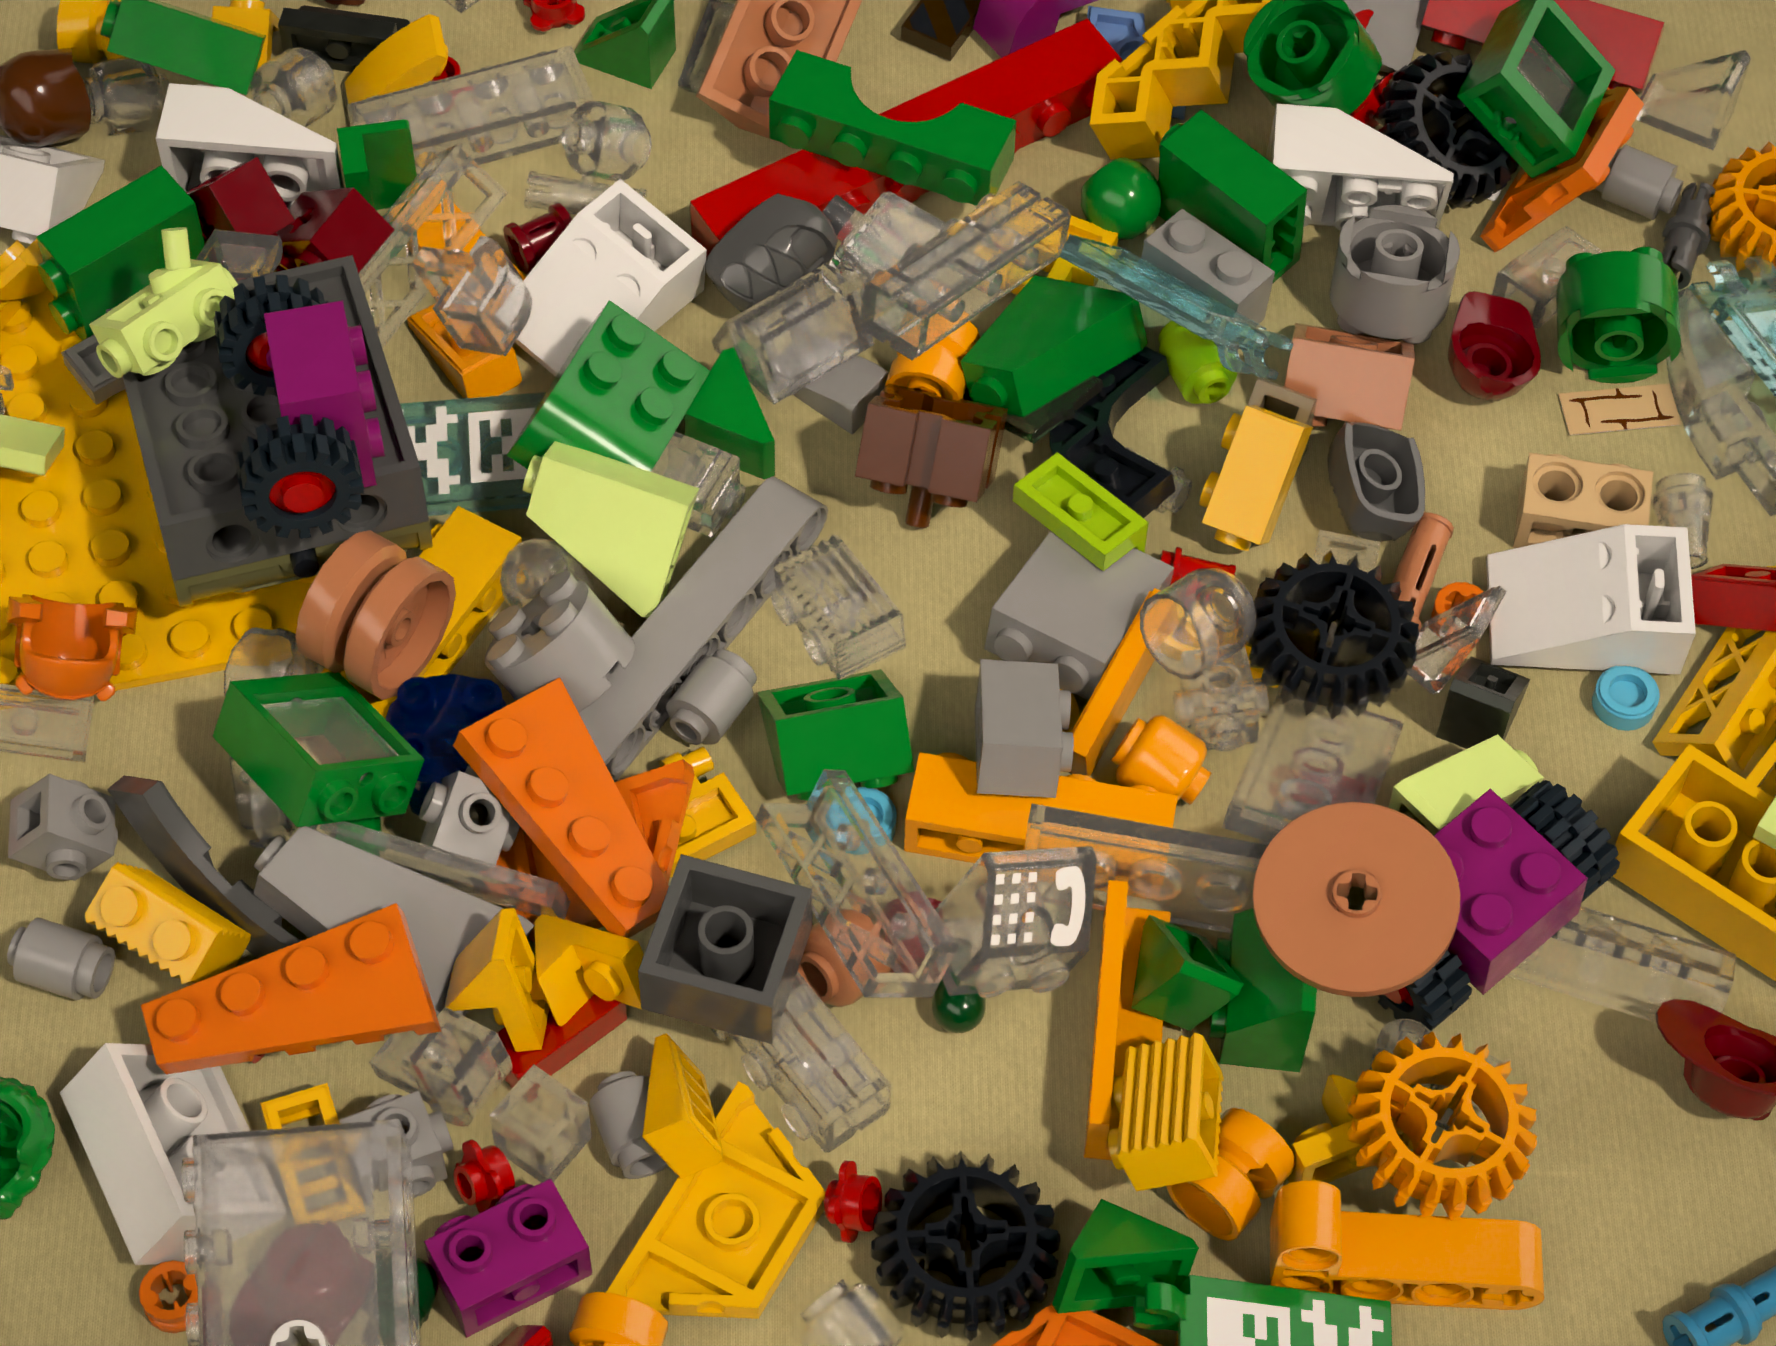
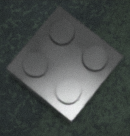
[638,854,812,1044]

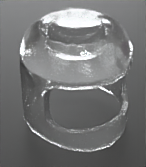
[1140,568,1256,680]

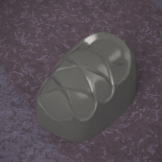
[705,193,838,313]
[1327,422,1425,541]

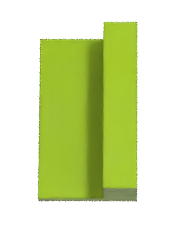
[1012,452,1149,571]

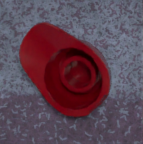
[1448,291,1541,401]

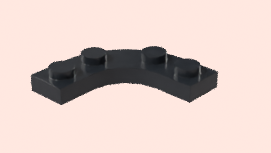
[1049,346,1176,518]

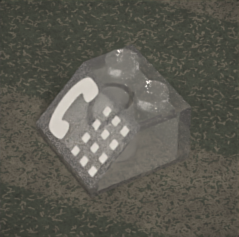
[920,846,1097,998]

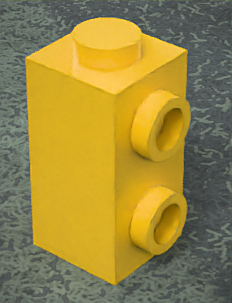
[1199,405,1313,551]

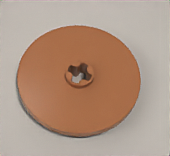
[1253,802,1460,997]

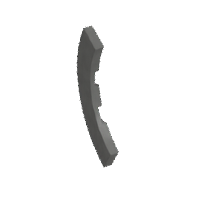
[107,775,312,958]

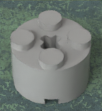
[1330,205,1460,344]
[485,571,635,713]

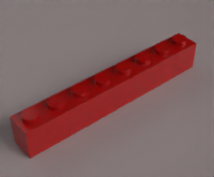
[690,18,1123,259]

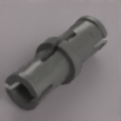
[1661,182,1716,290]

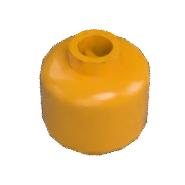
[1111,714,1211,805]

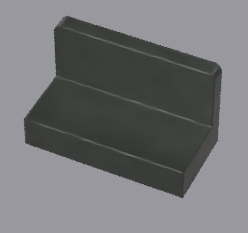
[278,5,410,72]

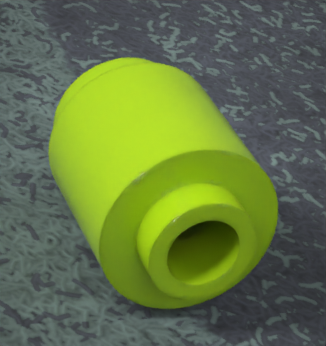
[1158,314,1238,404]

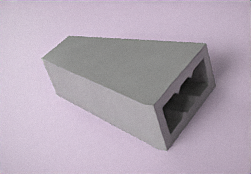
[253,826,535,1043]

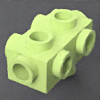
[89,227,238,378]

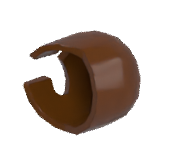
[0,48,91,147]

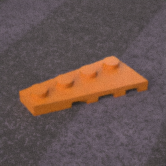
[453,677,669,938]
[141,903,442,1074]

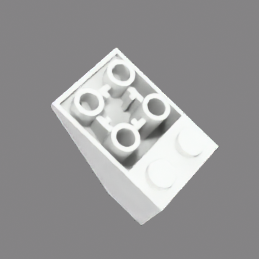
[1265,104,1454,231]
[493,179,707,377]
[1486,524,1696,674]

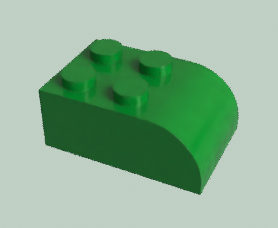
[507,300,710,472]

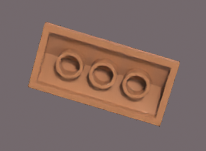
[696,0,862,143]

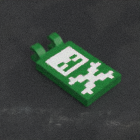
[1133,1275,1392,1346]

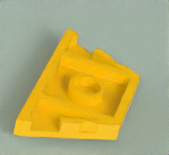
[606,1081,826,1319]

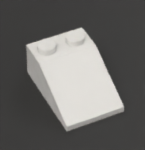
[156,83,344,209]

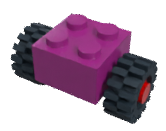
[214,275,385,539]
[1378,780,1620,1034]

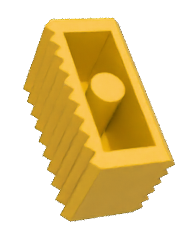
[85,862,251,985]
[1108,1032,1224,1192]

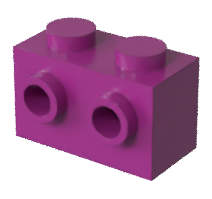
[424,1178,593,1338]

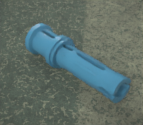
[1662,1265,1776,1346]

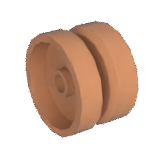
[295,530,456,700]

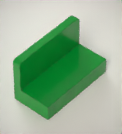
[337,119,419,210]

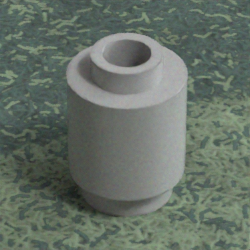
[1595,145,1683,220]
[666,649,757,745]
[7,918,115,1000]
[589,1071,668,1179]

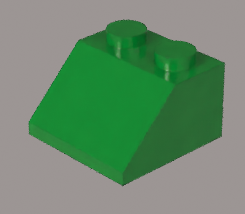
[757,669,915,800]
[1209,908,1317,1072]

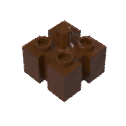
[855,384,1008,528]

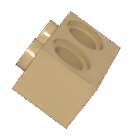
[1513,452,1653,548]

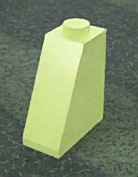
[522,441,699,619]
[1388,734,1544,836]

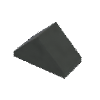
[1436,657,1530,749]

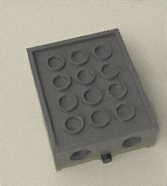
[106,255,433,607]

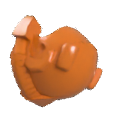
[6,594,138,701]

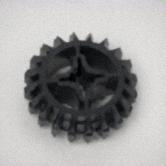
[1373,50,1520,209]
[1244,550,1419,720]
[871,1151,1060,1342]

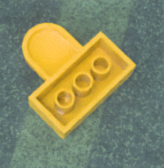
[1613,740,1776,982]

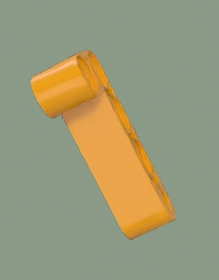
[1270,1180,1544,1310]

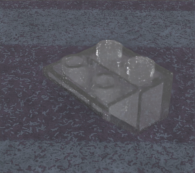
[712,263,875,405]

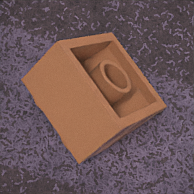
[1284,323,1415,431]

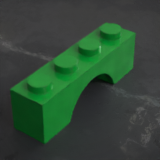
[769,50,1017,210]

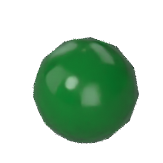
[1081,157,1162,241]

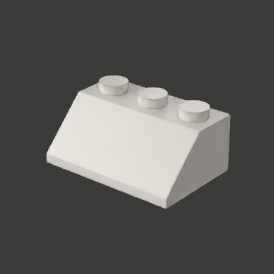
[0,135,105,244]
[60,1043,289,1265]

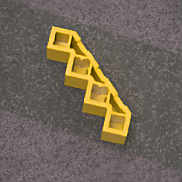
[1089,0,1272,160]

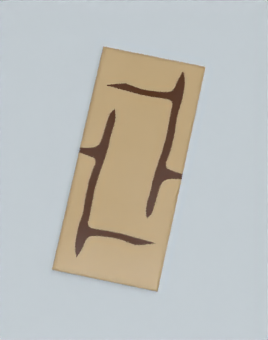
[1558,383,1682,435]

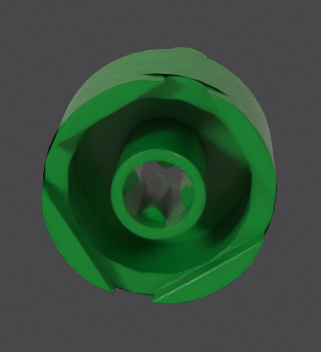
[1244,0,1382,115]
[1556,247,1681,384]

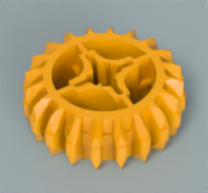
[1709,141,1776,283]
[1347,1031,1537,1221]

